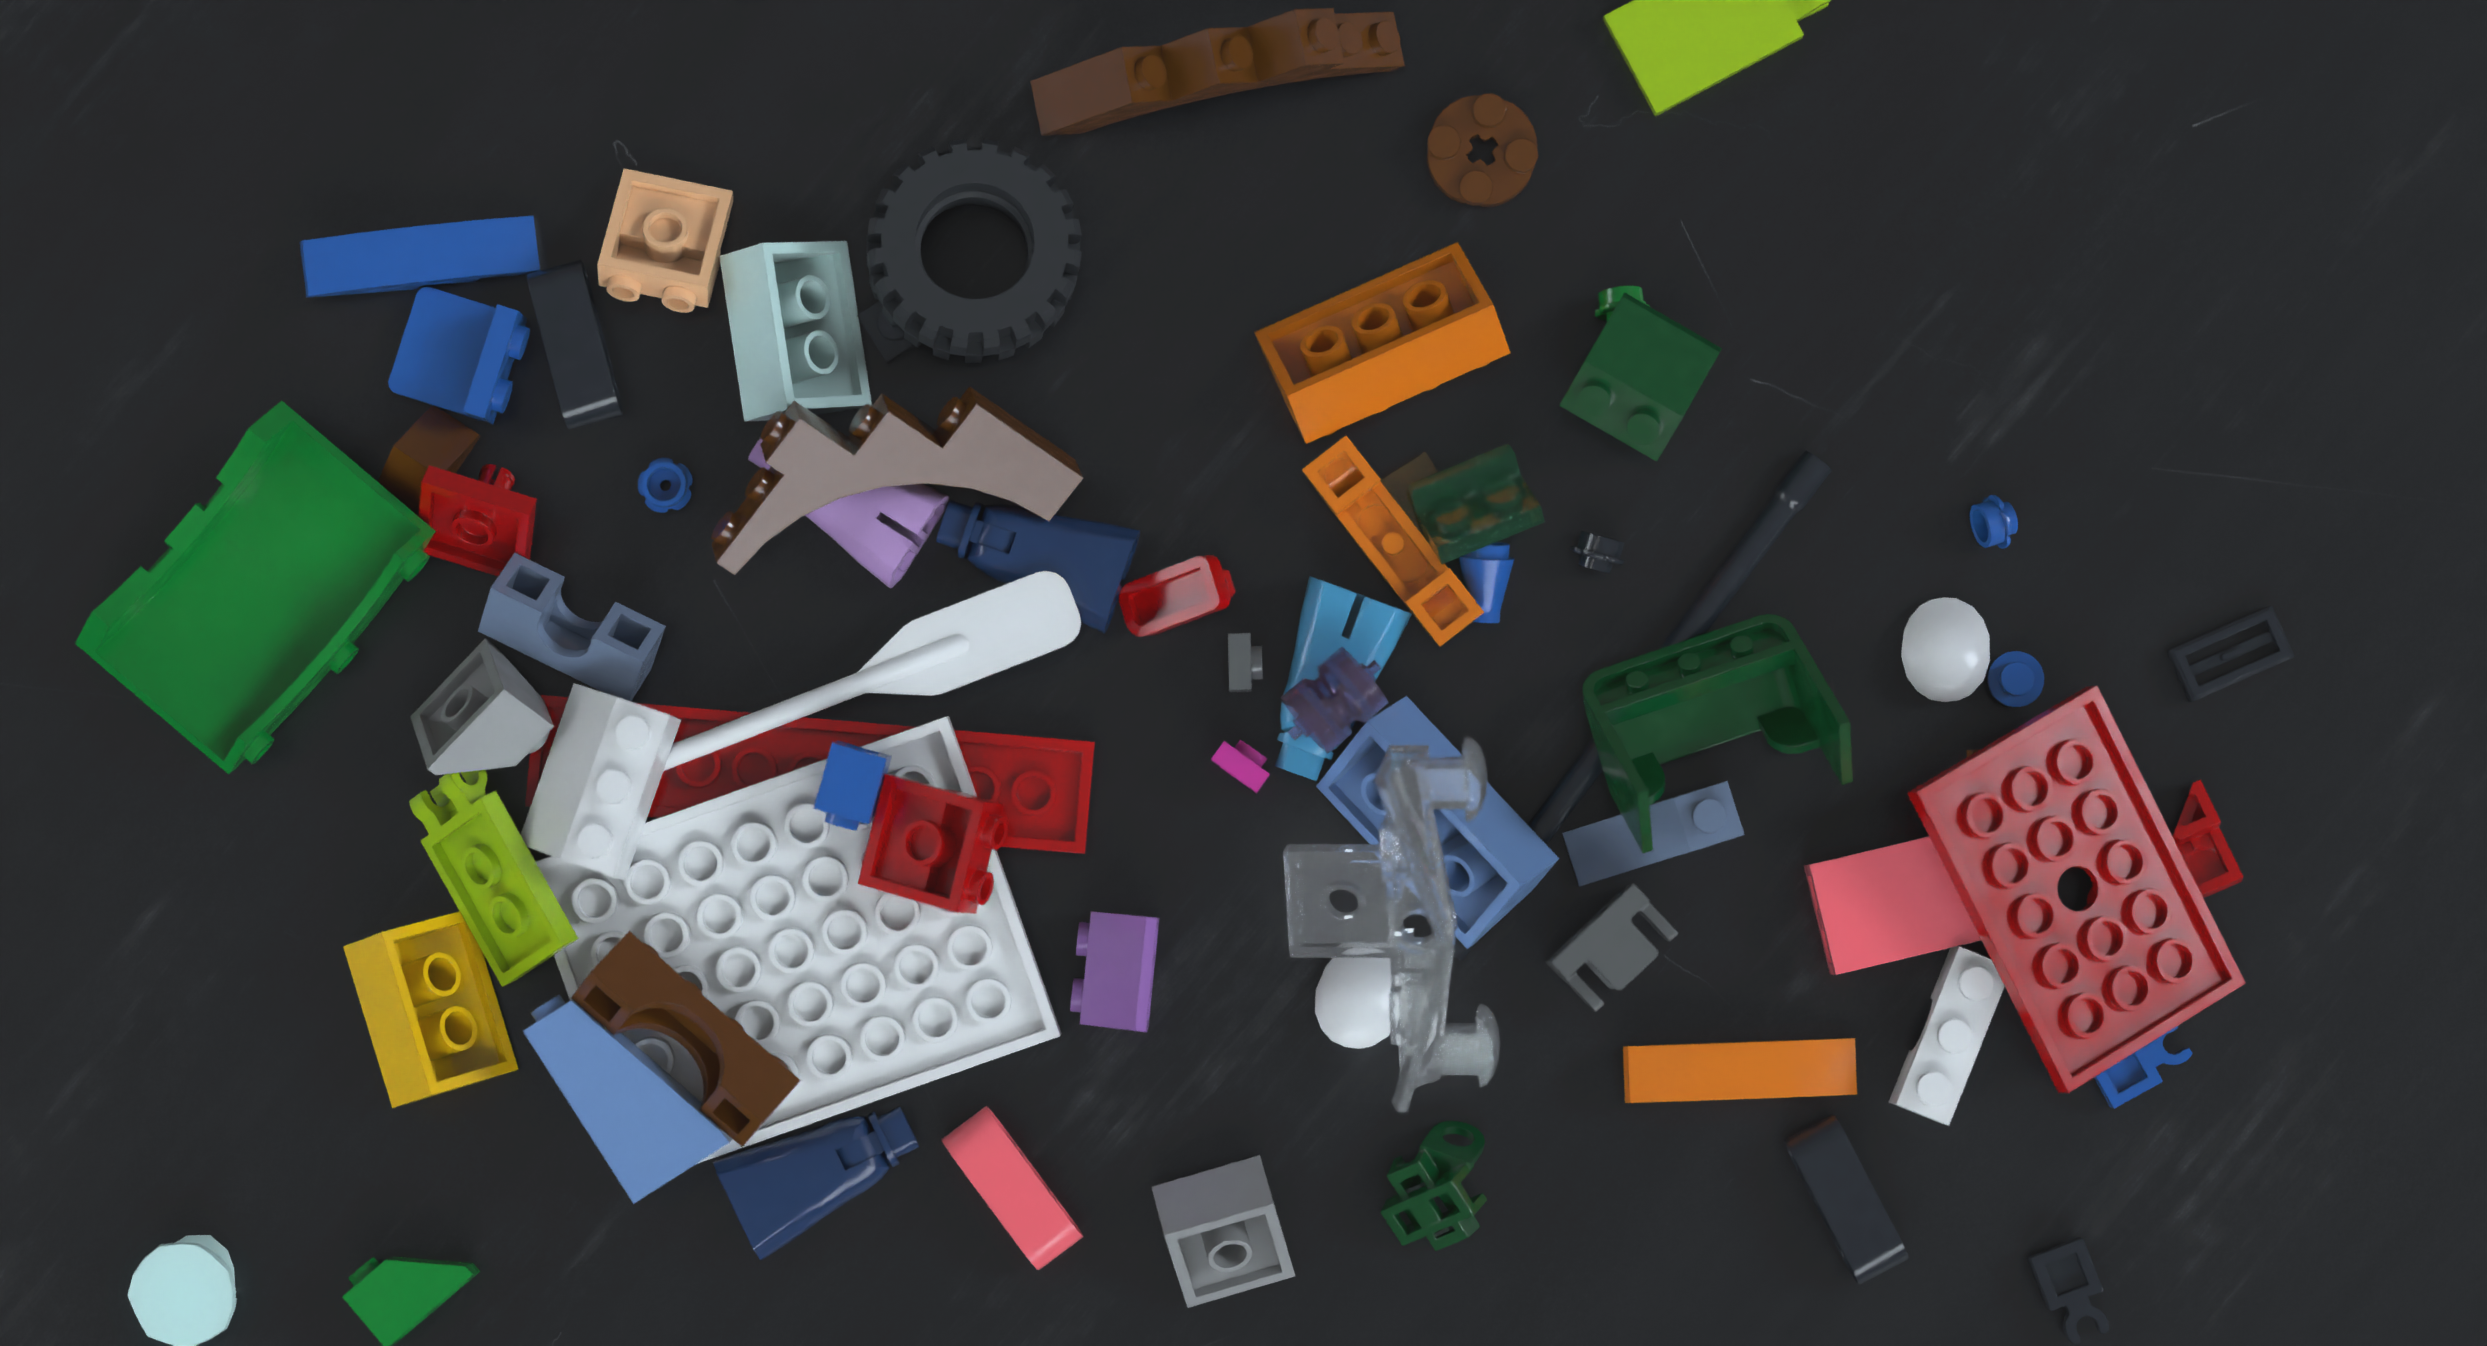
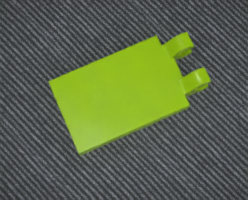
[1603,0,1831,117]
[409,770,579,987]

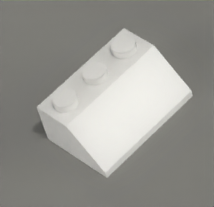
[521,684,681,880]

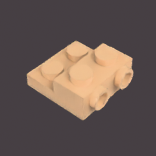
[597,169,733,313]

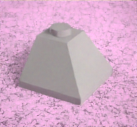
[410,638,554,775]

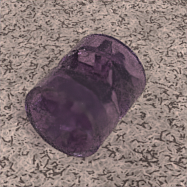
[1280,647,1388,754]

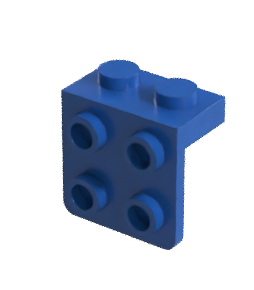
[388,287,530,424]

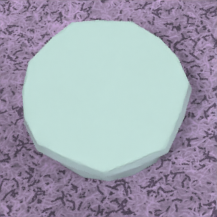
[128,1235,237,1346]

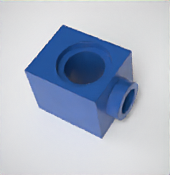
[814,741,892,831]

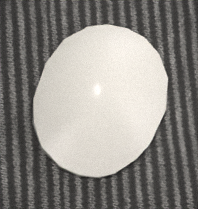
[1901,597,1990,702]
[1315,943,1407,1049]

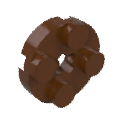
[1427,93,1538,207]

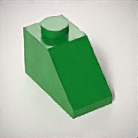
[342,1257,480,1346]

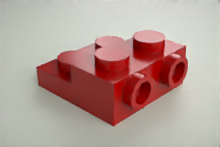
[858,774,1008,914]

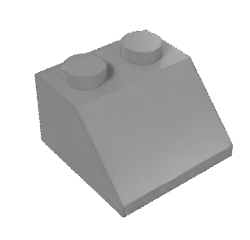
[1152,1155,1295,1308]

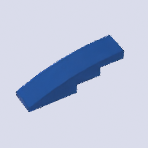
[300,216,540,298]

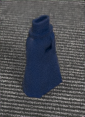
[936,500,1140,634]
[713,1106,919,1260]

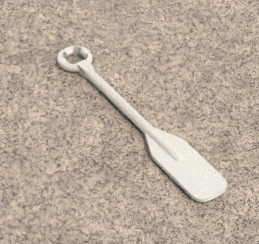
[664,571,1081,771]

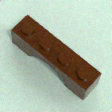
[571,931,801,1147]

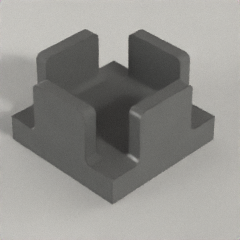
[1545,884,1678,1012]

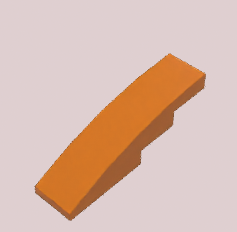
[1623,1038,1857,1103]

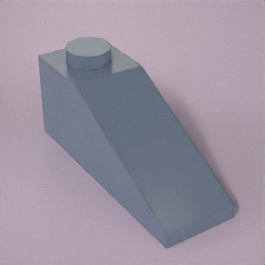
[1562,781,1745,886]

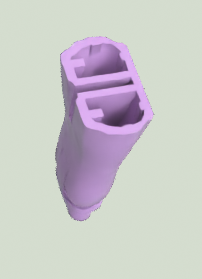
[748,437,949,588]

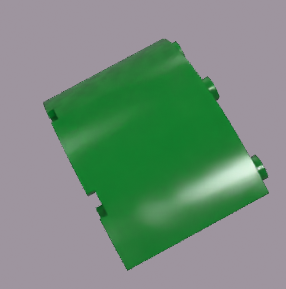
[75,401,436,775]

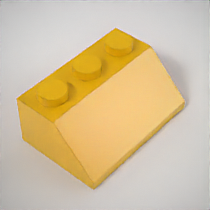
[343,911,518,1108]

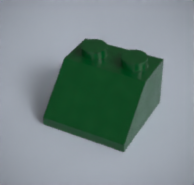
[1559,292,1722,461]

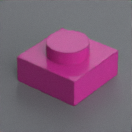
[1211,740,1270,794]

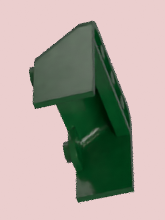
[1582,614,1853,853]

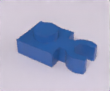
[2094,1026,2193,1109]

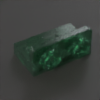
[1408,444,1545,564]

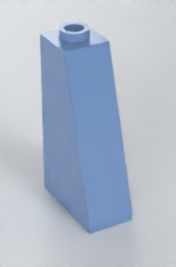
[523,994,733,1204]

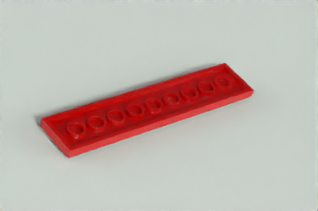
[525,695,1095,854]

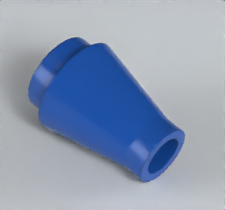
[1459,541,1514,623]

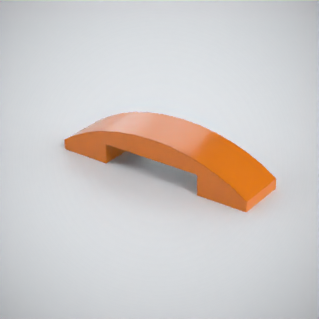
[1302,436,1484,647]

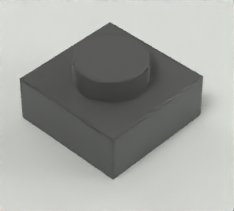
[1228,633,1263,692]

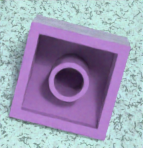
[1070,912,1159,1032]

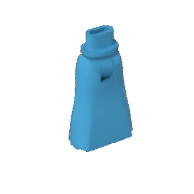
[1275,576,1412,781]

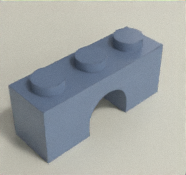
[478,553,666,702]

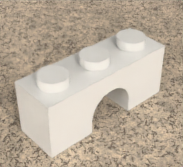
[1889,946,2005,1126]

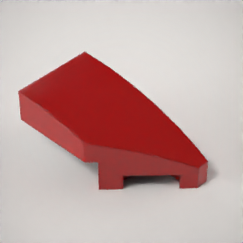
[2173,779,2243,898]

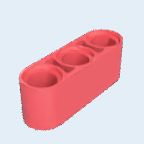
[941,1106,1084,1271]

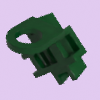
[1380,1121,1487,1251]

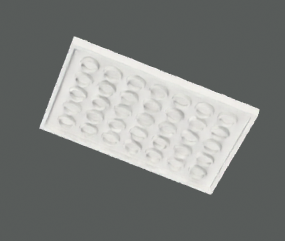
[536,716,1062,1163]

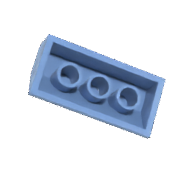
[1316,696,1559,949]

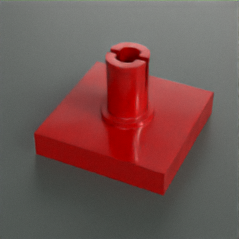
[418,464,537,576]

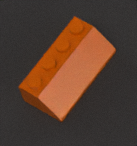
[1255,242,1511,444]

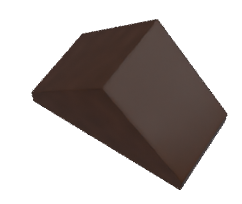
[378,405,481,516]

